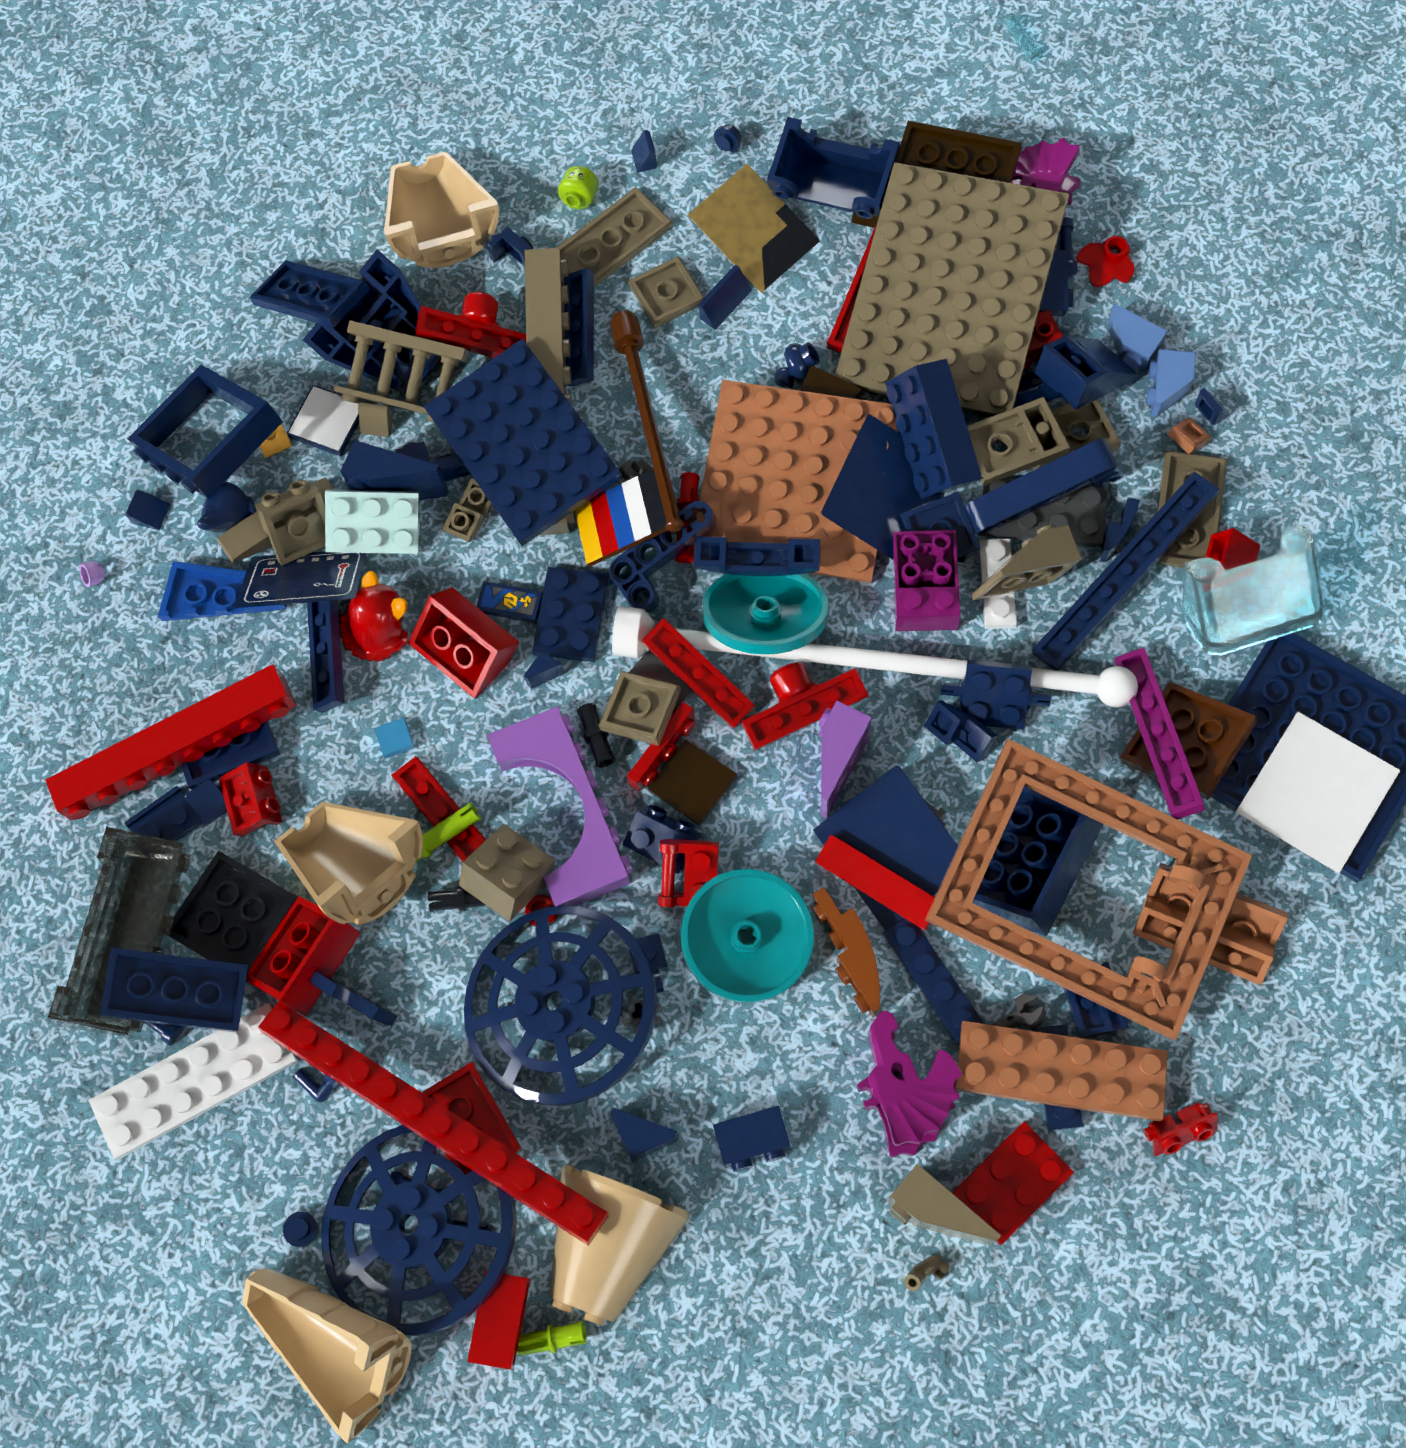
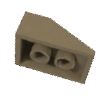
[971,524,1082,600]
[888,1164,1001,1246]

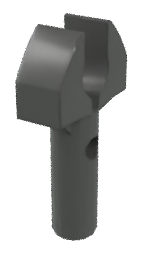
[992,994,1046,1031]

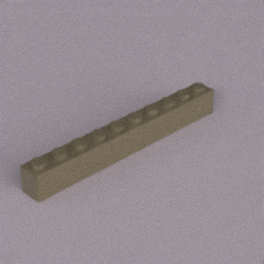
[524,248,575,535]

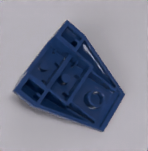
[303,249,441,394]

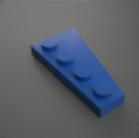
[158,561,287,621]

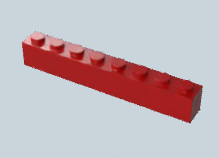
[45,664,297,821]

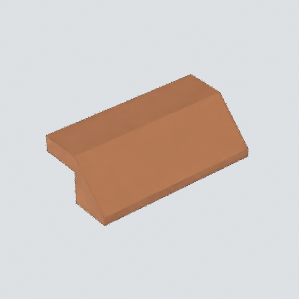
[1133,862,1288,985]

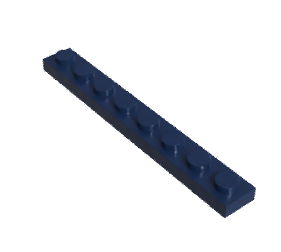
[1032,472,1219,671]

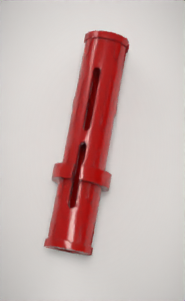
[674,472,700,563]

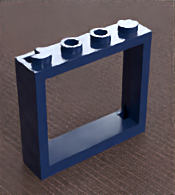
[127,364,283,499]

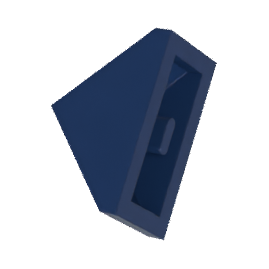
[611,1107,679,1162]

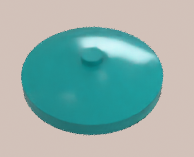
[703,574,829,655]
[680,869,814,1003]

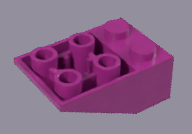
[893,530,960,631]

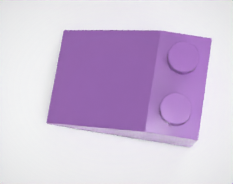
[819,701,872,819]

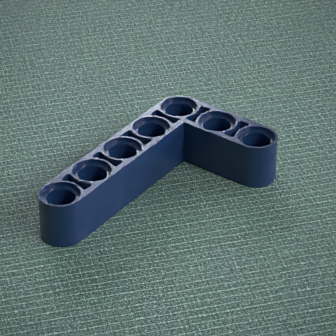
[964,438,1123,535]

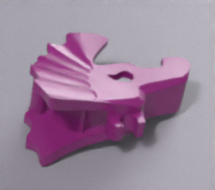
[1012,138,1081,214]
[857,1011,962,1158]

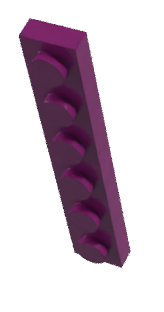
[1114,647,1205,820]

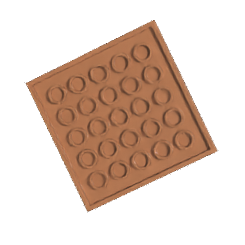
[694,380,898,583]

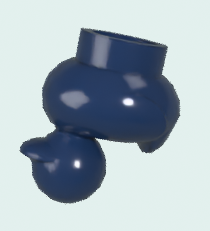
[774,342,820,388]

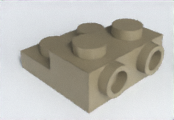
[255,480,326,565]

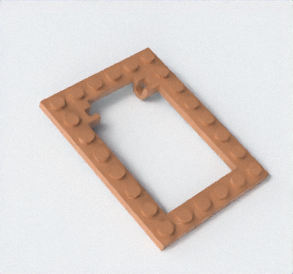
[925,739,1252,1040]

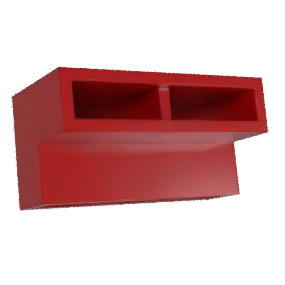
[467,1271,531,1370]

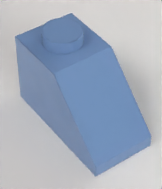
[1108,303,1167,371]

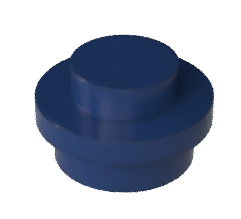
[714,124,741,153]
[283,1212,318,1247]

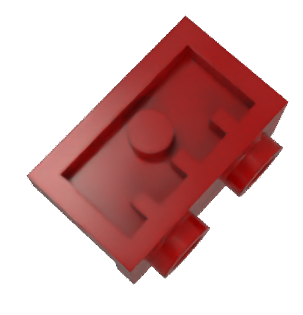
[219,762,282,837]

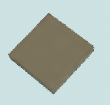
[627,256,704,328]
[599,671,681,746]

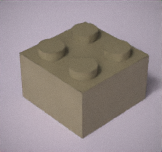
[459,824,555,922]

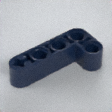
[609,501,716,612]

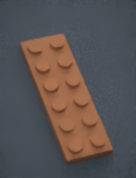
[954,1021,1168,1121]

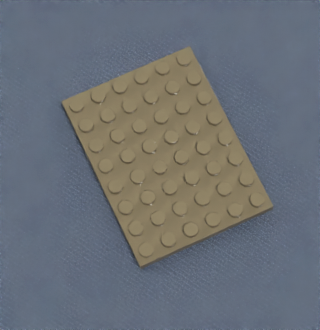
[835,162,1069,417]

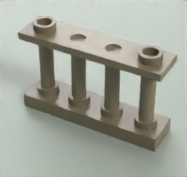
[334,320,470,423]

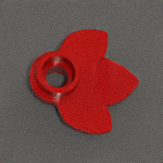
[1076,236,1134,287]

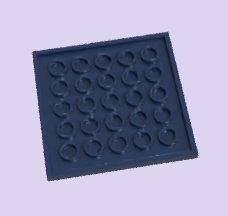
[1210,624,1406,883]

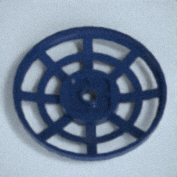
[464,905,657,1106]
[321,1125,517,1336]

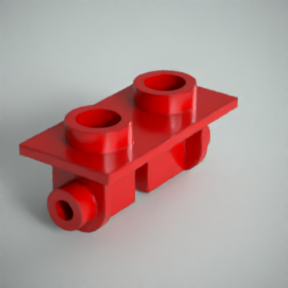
[1143,1102,1218,1157]

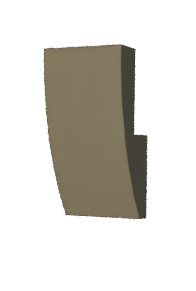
[442,478,493,543]

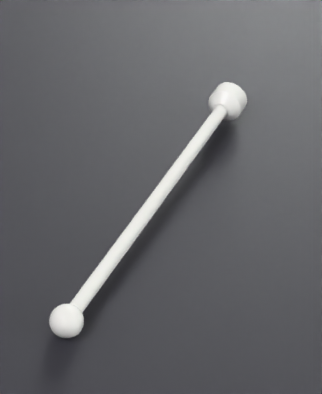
[612,606,1138,708]

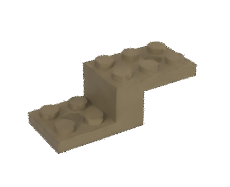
[967,397,1121,486]

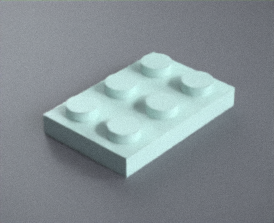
[325,490,419,554]

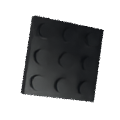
[163,851,298,982]

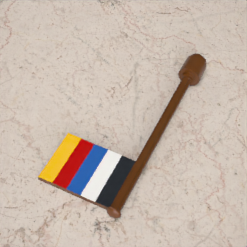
[575,310,684,567]

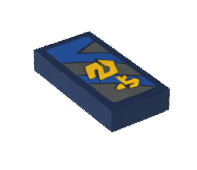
[476,581,543,624]

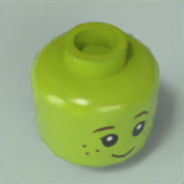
[558,166,599,209]

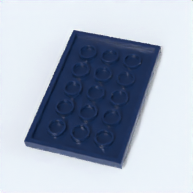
[423,338,623,546]

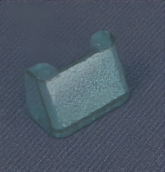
[1182,526,1324,656]

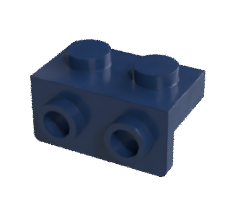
[622,805,702,874]

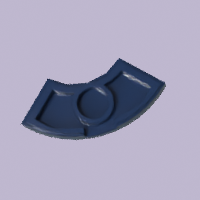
[310,971,397,1026]

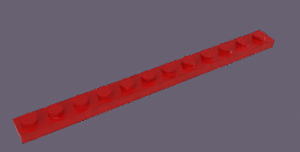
[258,1001,609,1246]

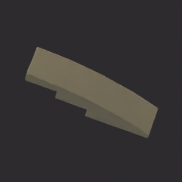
[217,477,335,563]

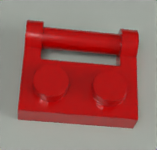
[658,839,719,907]

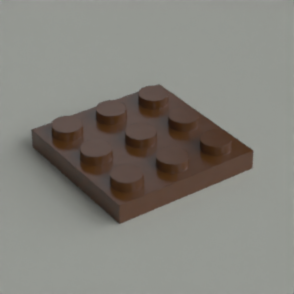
[1120,682,1257,800]

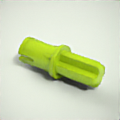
[518,1321,587,1356]

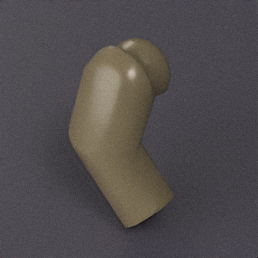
[904,1255,950,1291]

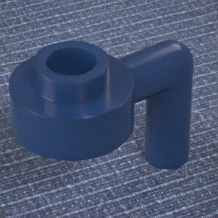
[293,1068,345,1102]

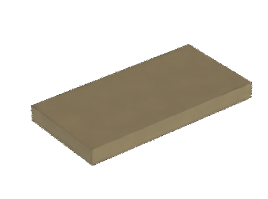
[556,187,673,287]
[1156,450,1227,571]

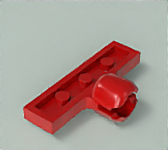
[415,291,526,358]
[741,661,869,751]

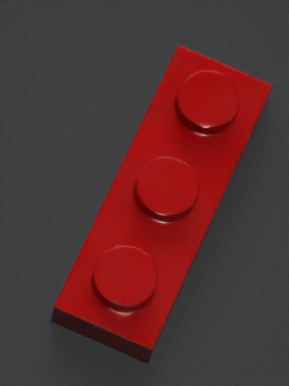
[627,702,696,792]

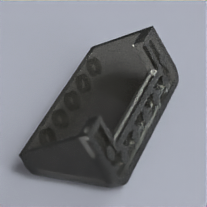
[48,826,191,1038]

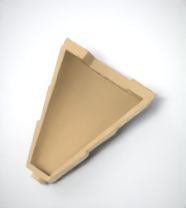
[242,1268,412,1444]

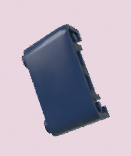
[767,117,900,219]

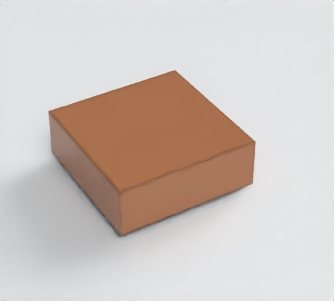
[1167,417,1211,455]

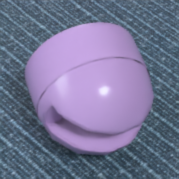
[79,561,106,587]

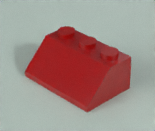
[408,587,520,699]
[246,896,361,1017]

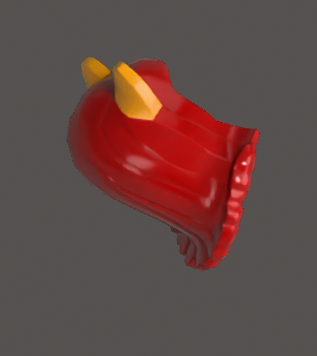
[340,570,408,662]

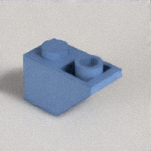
[1146,349,1196,416]

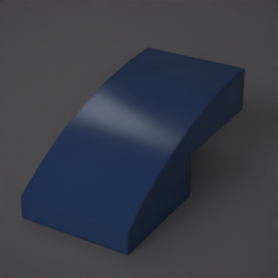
[1099,497,1140,562]
[924,700,998,762]

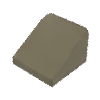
[358,402,393,437]

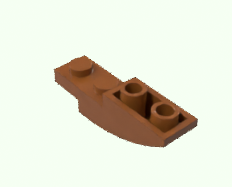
[811,887,880,1018]

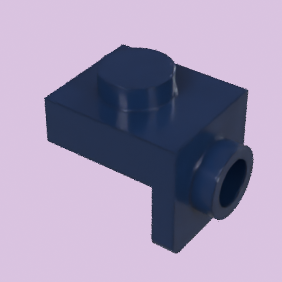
[487,227,534,267]

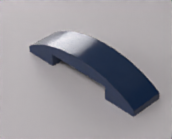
[694,536,820,576]

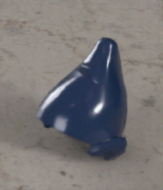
[197,481,257,533]

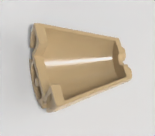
[384,151,499,268]
[274,802,423,925]
[550,1165,690,1326]

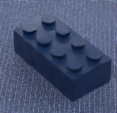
[885,358,982,500]

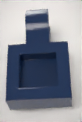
[629,933,668,993]

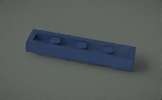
[564,268,594,387]
[307,600,344,713]
[882,919,985,1045]

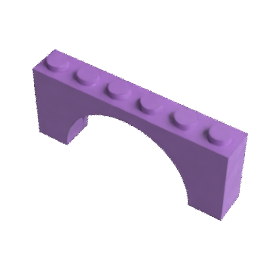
[487,706,633,907]

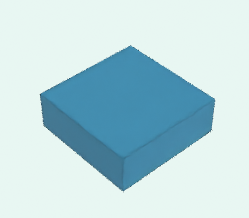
[374,718,415,759]

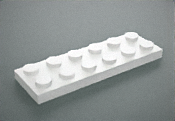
[89,1003,298,1160]

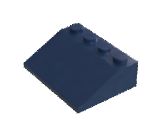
[972,786,1103,937]

